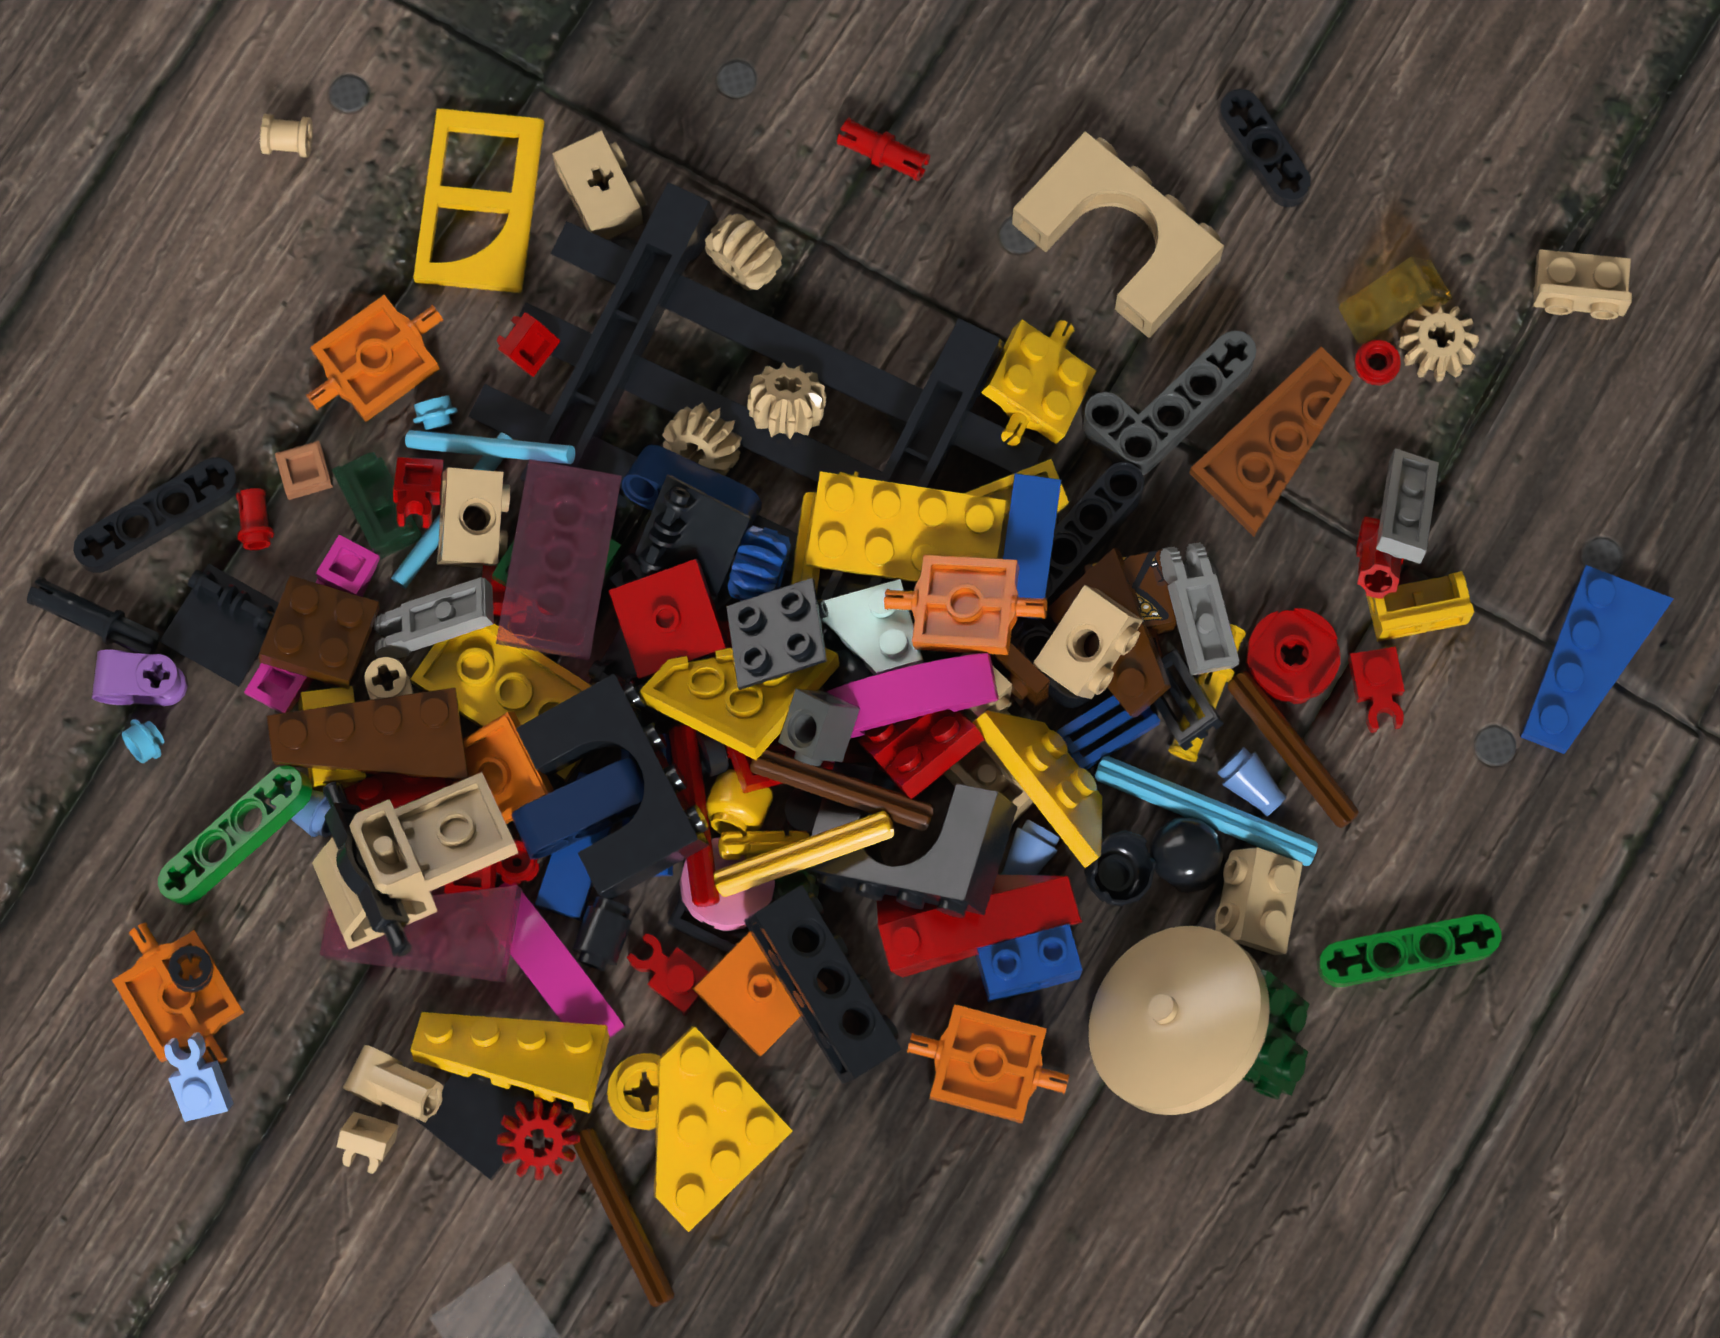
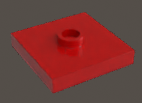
[609,559,729,679]

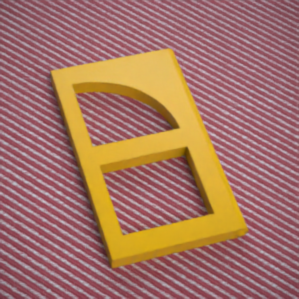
[413,109,545,293]

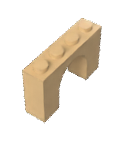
[1012,131,1224,338]

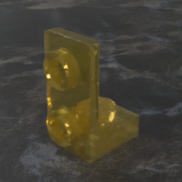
[1339,257,1453,344]

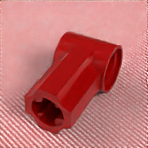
[1356,516,1404,599]

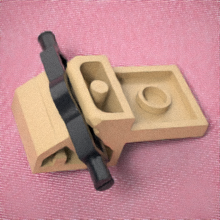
[312,772,518,957]

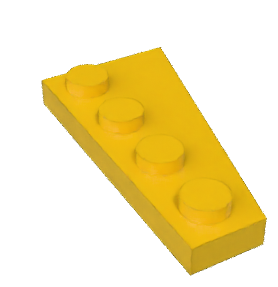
[411,1012,610,1113]

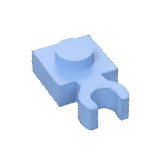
[164,1032,234,1122]

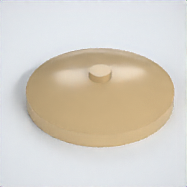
[1089,926,1269,1115]

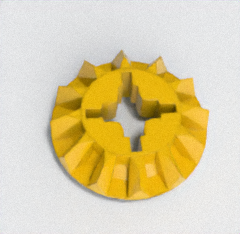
[607,1053,661,1131]

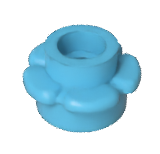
[413,396,458,431]
[122,719,164,763]

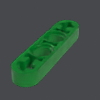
[158,765,312,906]
[1317,914,1502,987]

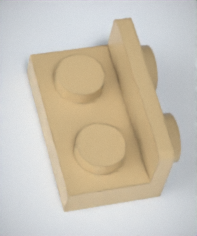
[1533,249,1632,320]

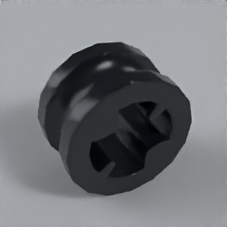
[168,946,214,993]

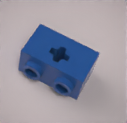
[976,924,1082,1003]

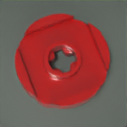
[1246,608,1341,704]

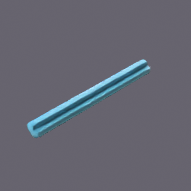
[1095,756,1318,866]

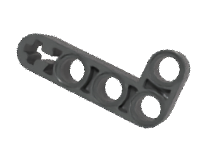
[1083,330,1257,475]

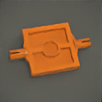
[306,295,444,422]
[884,555,1047,655]
[112,923,245,1064]
[907,1004,1070,1123]

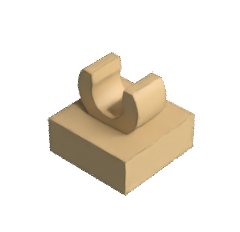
[336,1112,399,1174]

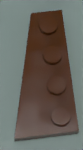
[267,688,469,782]

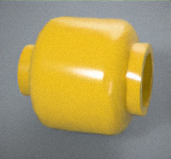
[706,769,773,836]

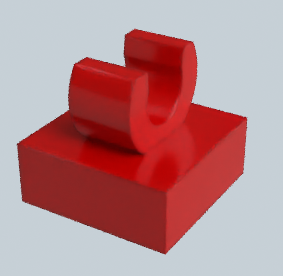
[496,312,561,377]

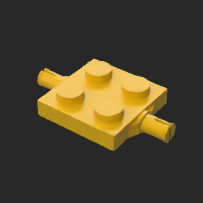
[981,319,1096,446]

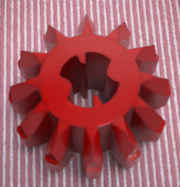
[497,1097,580,1180]

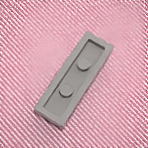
[1376,448,1439,564]

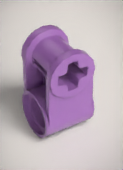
[92,650,187,706]

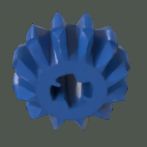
[727,526,791,601]

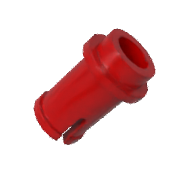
[236,488,274,550]

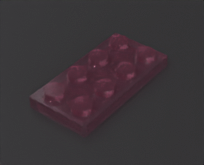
[496,459,622,660]

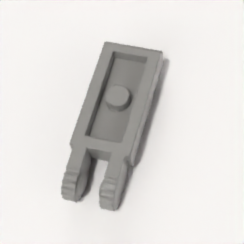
[1160,542,1239,675]
[374,577,494,659]

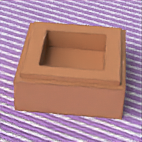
[275,441,333,500]

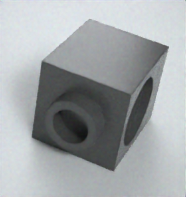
[778,689,860,766]

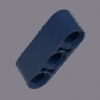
[622,445,762,541]
[511,757,644,860]

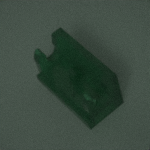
[331,452,422,560]

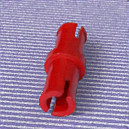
[837,118,930,181]

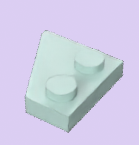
[822,579,924,675]

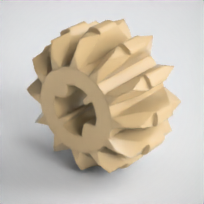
[705,213,782,291]
[1399,301,1479,382]
[747,362,826,439]
[662,403,742,476]

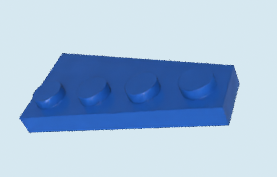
[1520,565,1674,754]

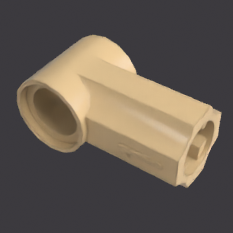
[343,1045,444,1122]

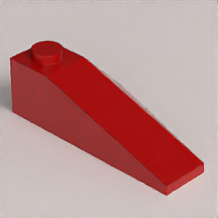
[877,874,1082,978]

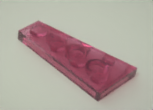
[320,885,522,982]

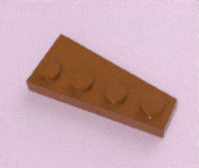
[1189,346,1354,537]

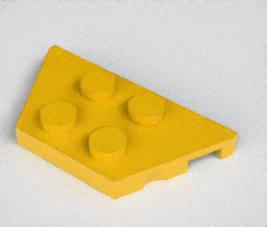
[972,710,1102,868]

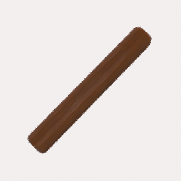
[1228,671,1359,828]
[750,748,934,831]
[573,1128,674,1307]

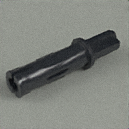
[27,577,160,654]

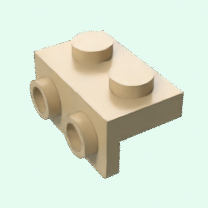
[1215,847,1303,955]

